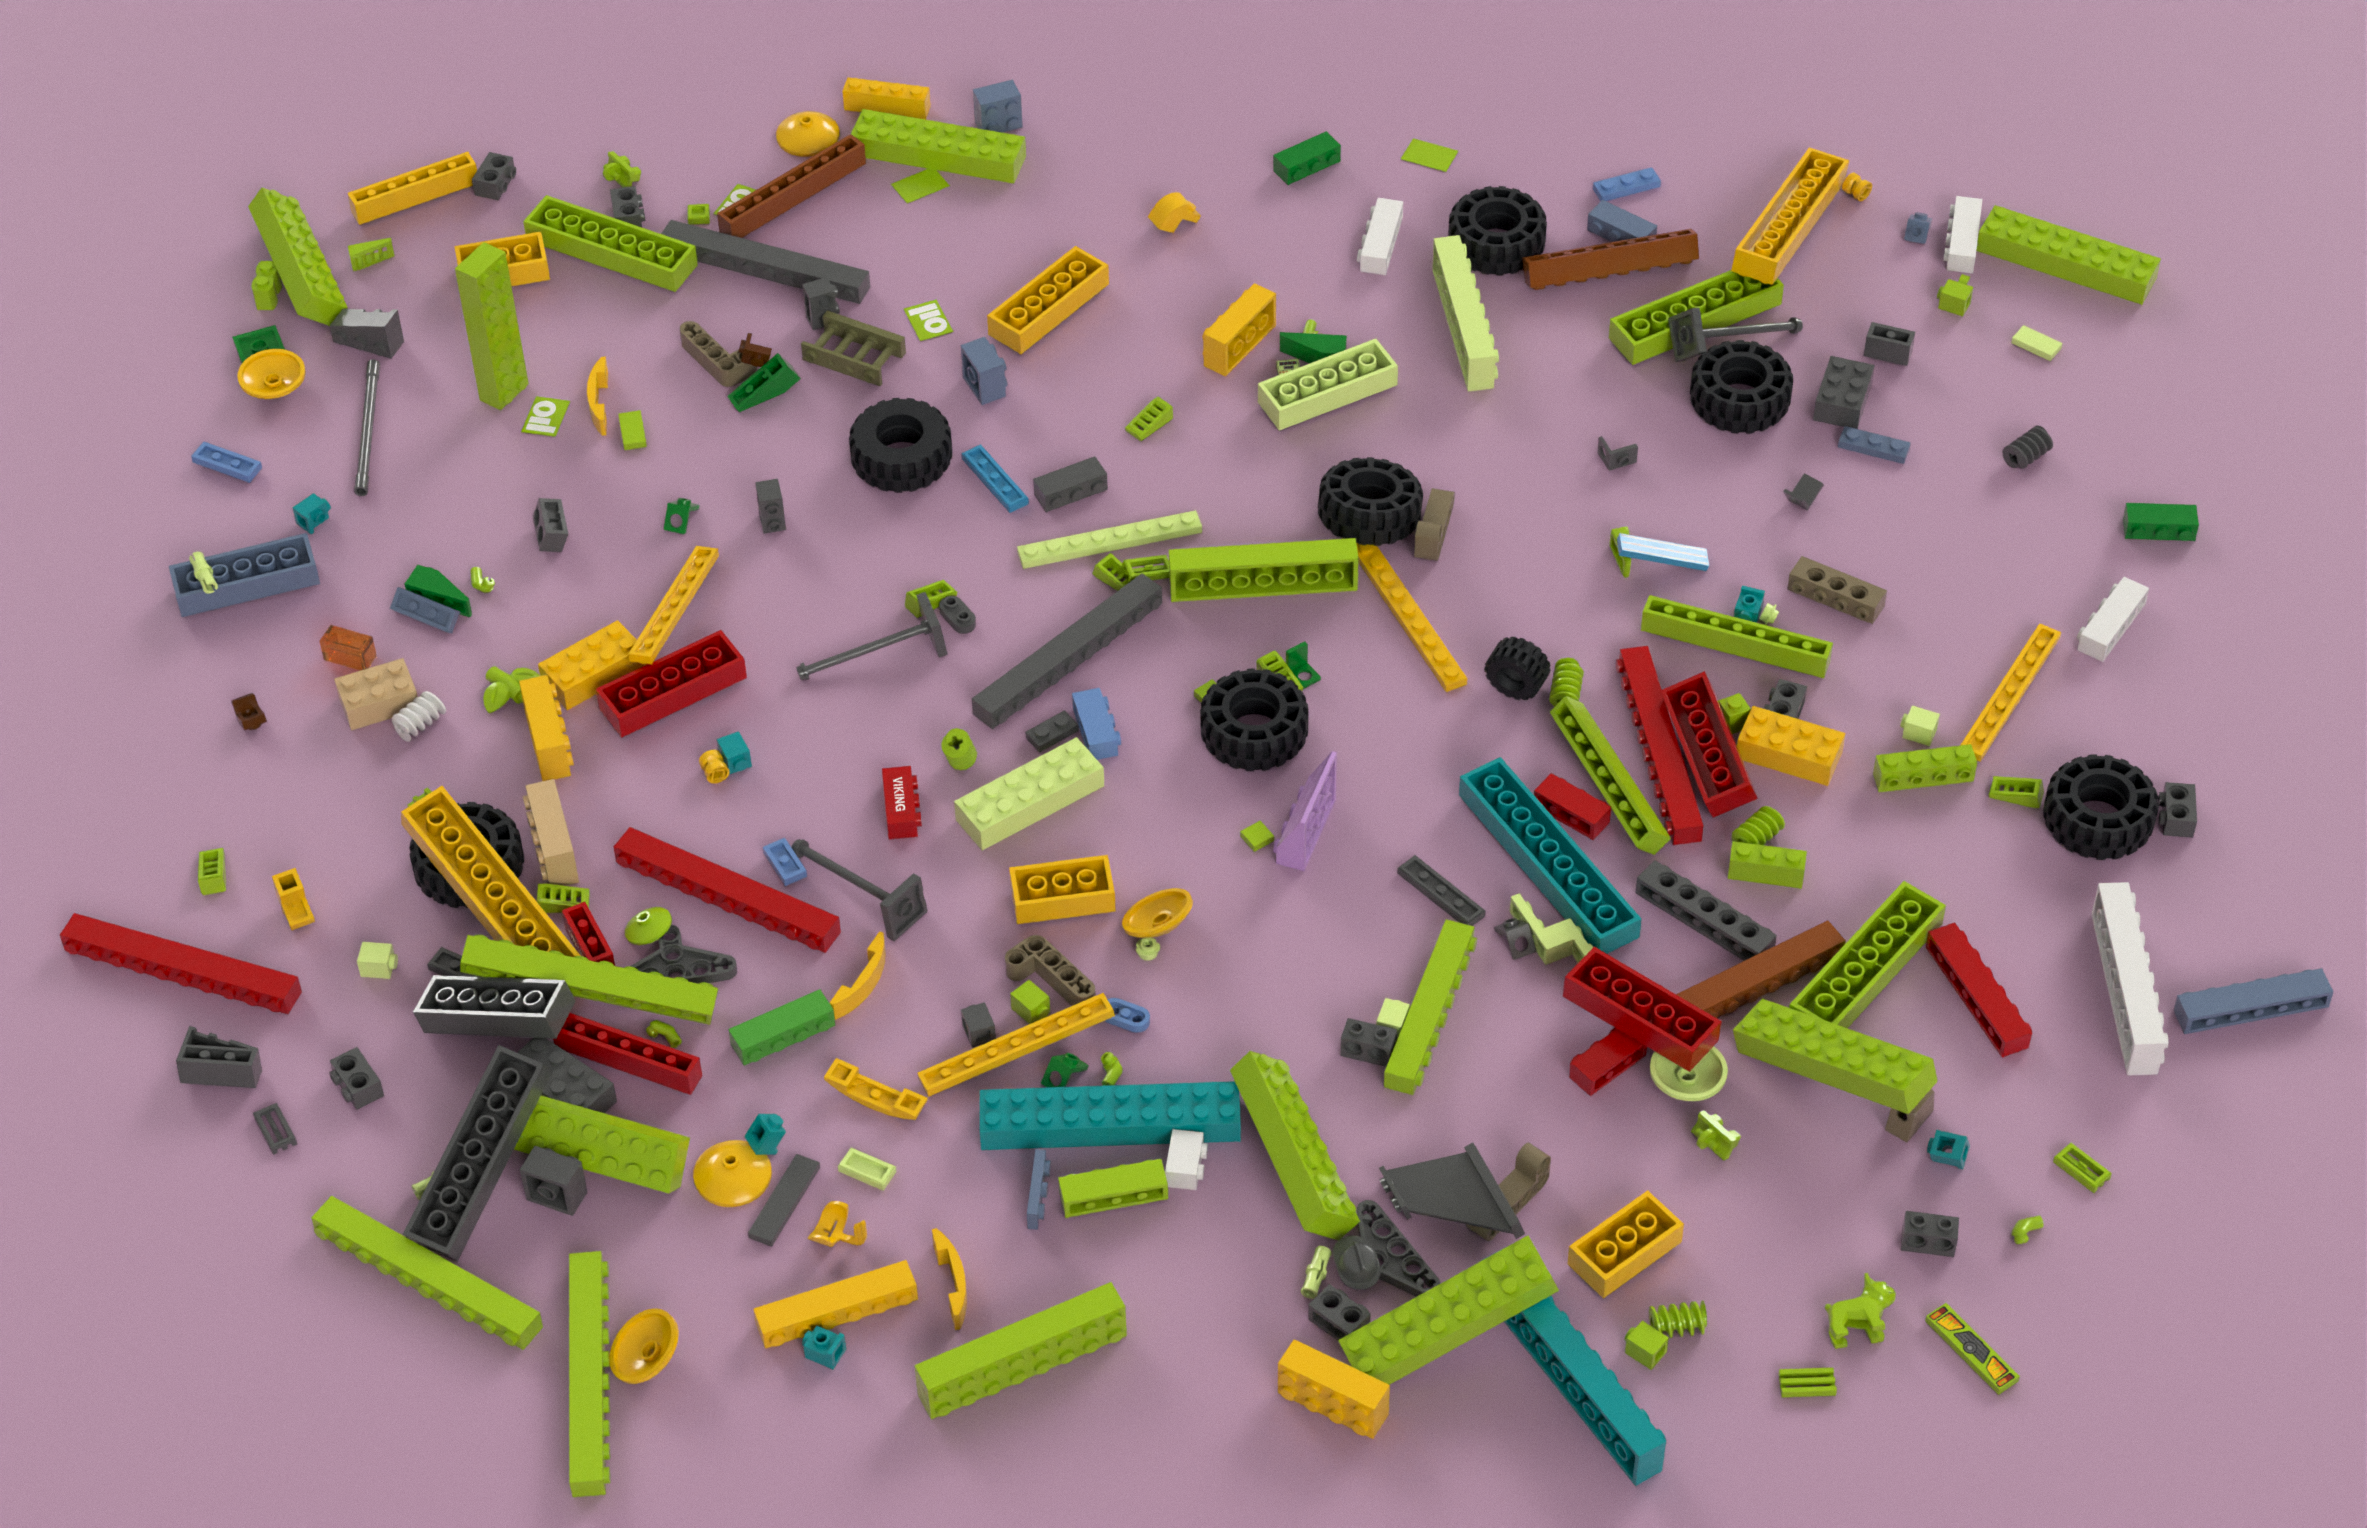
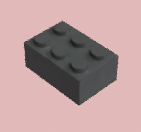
[1813,356,1875,429]

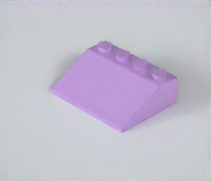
[1273,751,1337,871]

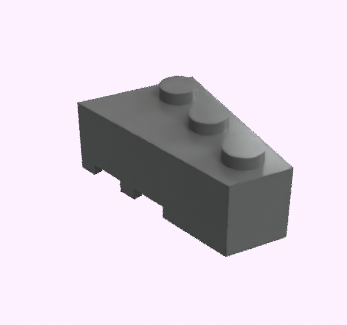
[330,309,404,359]
[176,1026,262,1088]

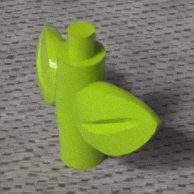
[483,666,540,713]

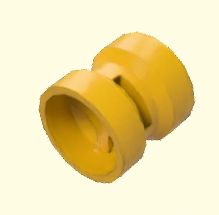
[1842,172,1873,202]
[699,750,730,784]

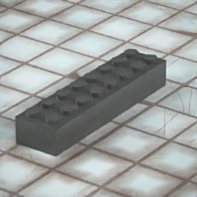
[403,1045,552,1262]

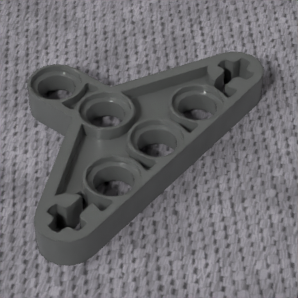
[630,924,737,984]
[1344,1200,1440,1297]

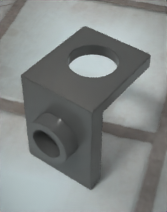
[1597,436,1638,471]
[1783,473,1824,511]
[1494,918,1536,960]

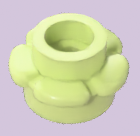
[1759,603,1779,625]
[1136,938,1160,961]

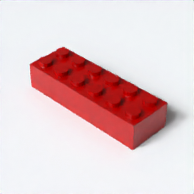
[596,630,747,738]
[1660,671,1758,818]
[1563,947,1722,1072]

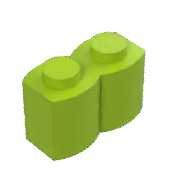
[251,261,282,310]

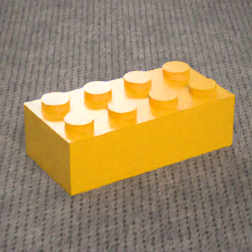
[454,232,550,286]
[1202,283,1276,377]
[538,620,647,710]
[519,675,574,781]
[1737,706,1846,786]
[1009,855,1116,924]
[1567,1190,1684,1299]
[1278,1339,1390,1439]

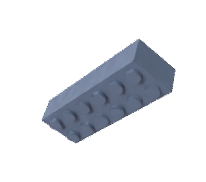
[169,533,320,617]

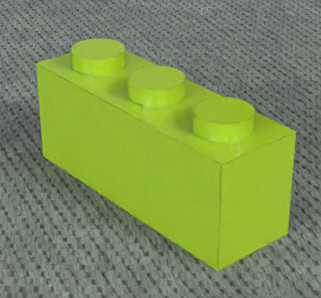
[1728,841,1807,889]

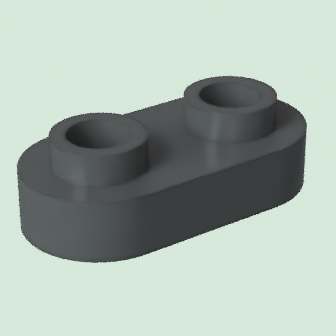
[939,596,976,634]

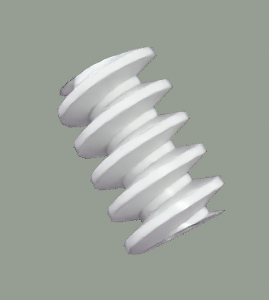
[392,691,446,742]

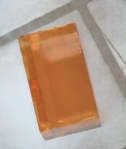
[319,625,377,671]

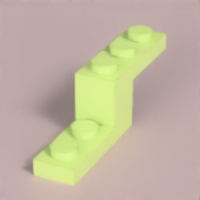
[1510,893,1593,965]

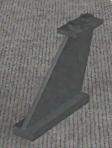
[1379,1142,1525,1239]

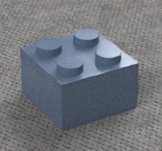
[973,79,1023,133]
[960,337,1008,405]

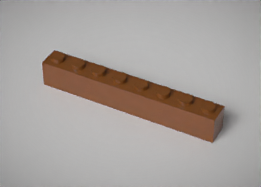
[717,134,866,238]
[1523,229,1699,290]
[1676,920,1846,1018]

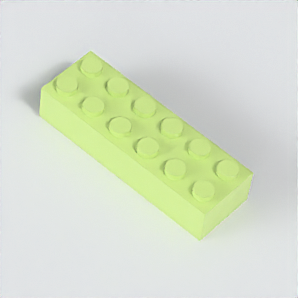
[1258,339,1398,431]
[954,737,1104,851]

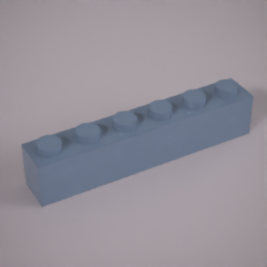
[2173,968,2334,1034]

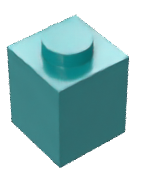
[716,731,752,775]

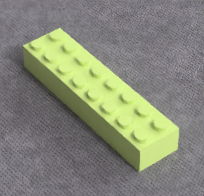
[1432,235,1499,392]

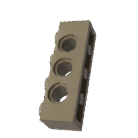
[1787,556,1887,624]

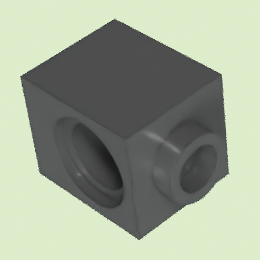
[961,1002,996,1048]

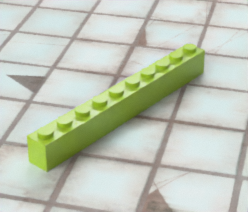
[460,934,718,1025]
[311,1195,543,1350]
[569,1251,611,1497]

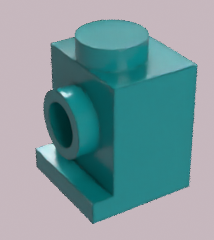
[292,493,331,534]
[1734,585,1765,623]
[744,1114,786,1155]
[1927,1130,1970,1170]
[802,1326,846,1370]

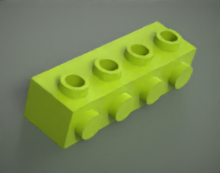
[1873,744,1977,792]
[1058,1159,1168,1218]

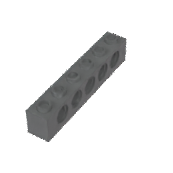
[1635,860,1777,961]

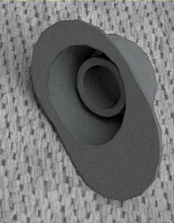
[1333,1235,1381,1290]

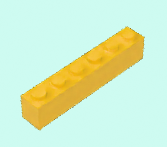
[347,151,477,225]
[753,1260,918,1349]

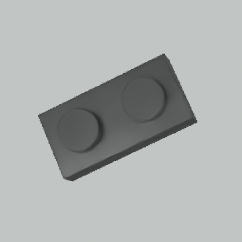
[1025,710,1079,753]

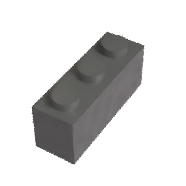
[1033,456,1108,512]

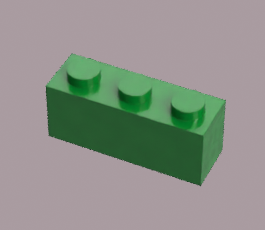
[1273,131,1341,185]
[2123,503,2199,541]

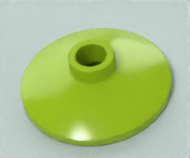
[625,907,672,945]

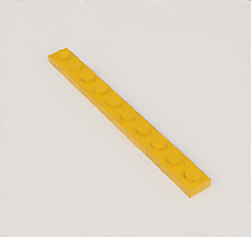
[1341,537,1467,692]

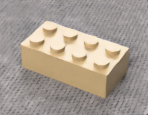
[523,779,579,886]

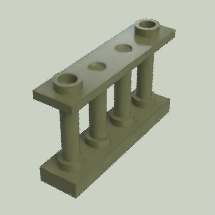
[801,310,906,386]

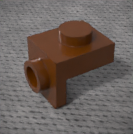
[739,333,772,367]
[231,693,267,730]

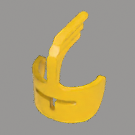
[807,1201,867,1247]

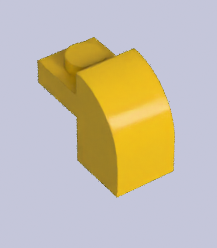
[1148,192,1201,233]
[272,868,315,931]

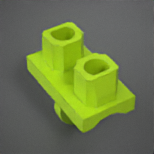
[603,151,641,188]
[1691,1111,1741,1161]

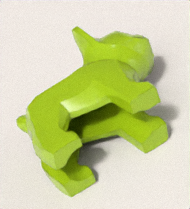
[1825,1273,1896,1349]

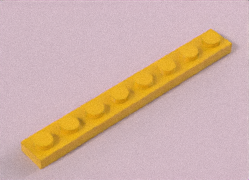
[628,546,719,664]
[1961,623,2061,762]
[917,993,1115,1097]

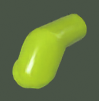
[646,1020,682,1048]
[2011,1215,2044,1244]

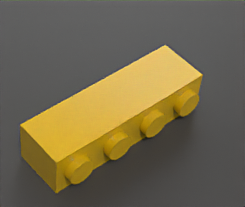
[842,77,931,120]

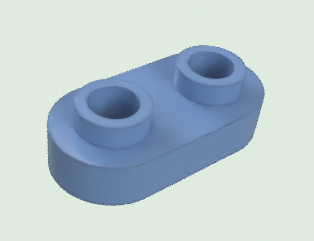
[1105,998,1150,1033]

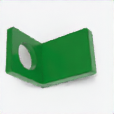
[664,498,700,534]
[1286,641,1321,689]
[1041,1053,1089,1087]

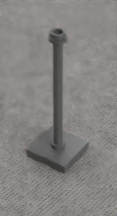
[1668,308,1803,362]
[796,592,948,680]
[791,839,928,942]

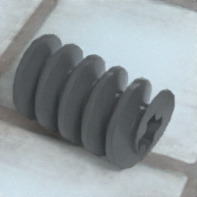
[2002,425,2053,469]

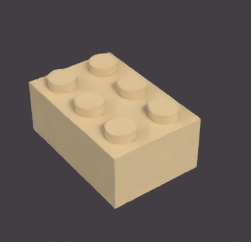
[334,658,418,731]

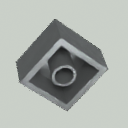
[520,1146,587,1216]

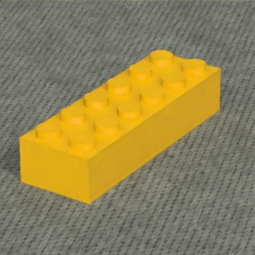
[987,246,1109,354]

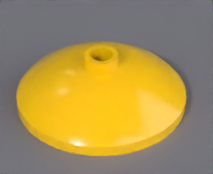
[776,111,840,157]
[237,349,306,399]
[1122,888,1193,938]
[693,1140,772,1207]
[609,1308,679,1384]

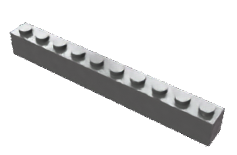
[661,220,871,304]
[972,573,1162,729]

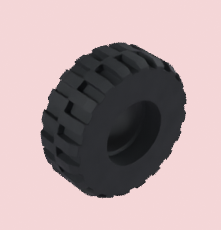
[1448,186,1547,276]
[1690,340,1793,434]
[849,398,953,493]
[1318,457,1423,546]
[1200,668,1309,772]
[2043,754,2159,860]
[409,802,524,908]

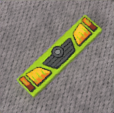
[1925,1303,2020,1395]

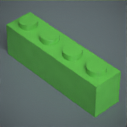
[728,989,835,1066]

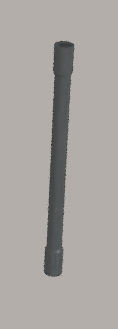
[354,359,380,496]

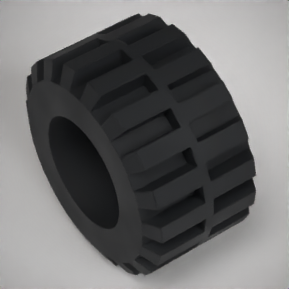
[1484,637,1551,700]

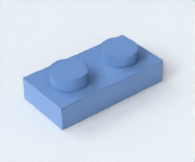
[763,838,807,886]

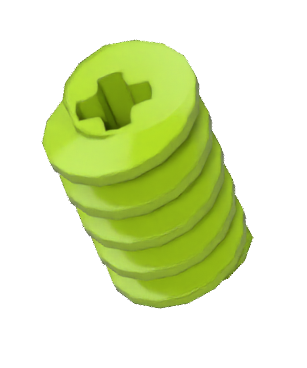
[1549,657,1584,706]
[941,728,978,771]
[1731,806,1785,845]
[1649,1300,1707,1338]

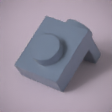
[1904,212,1933,244]

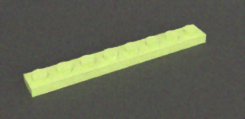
[1017,510,1202,569]

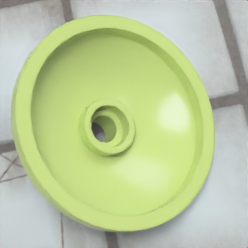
[1650,1046,1728,1101]

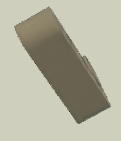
[680,321,757,387]
[1414,488,1455,561]
[1005,935,1096,1006]
[1466,1142,1551,1242]

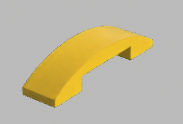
[587,356,608,436]
[829,931,886,1020]
[824,1058,928,1120]
[931,1228,967,1330]

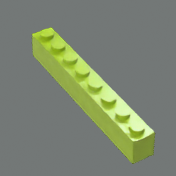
[1641,595,1833,678]
[1550,696,1671,855]
[1384,919,1478,1095]

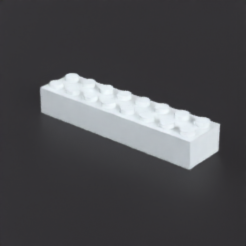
[2091,882,2169,1075]

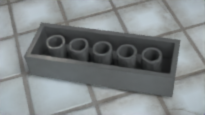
[413,975,576,1039]

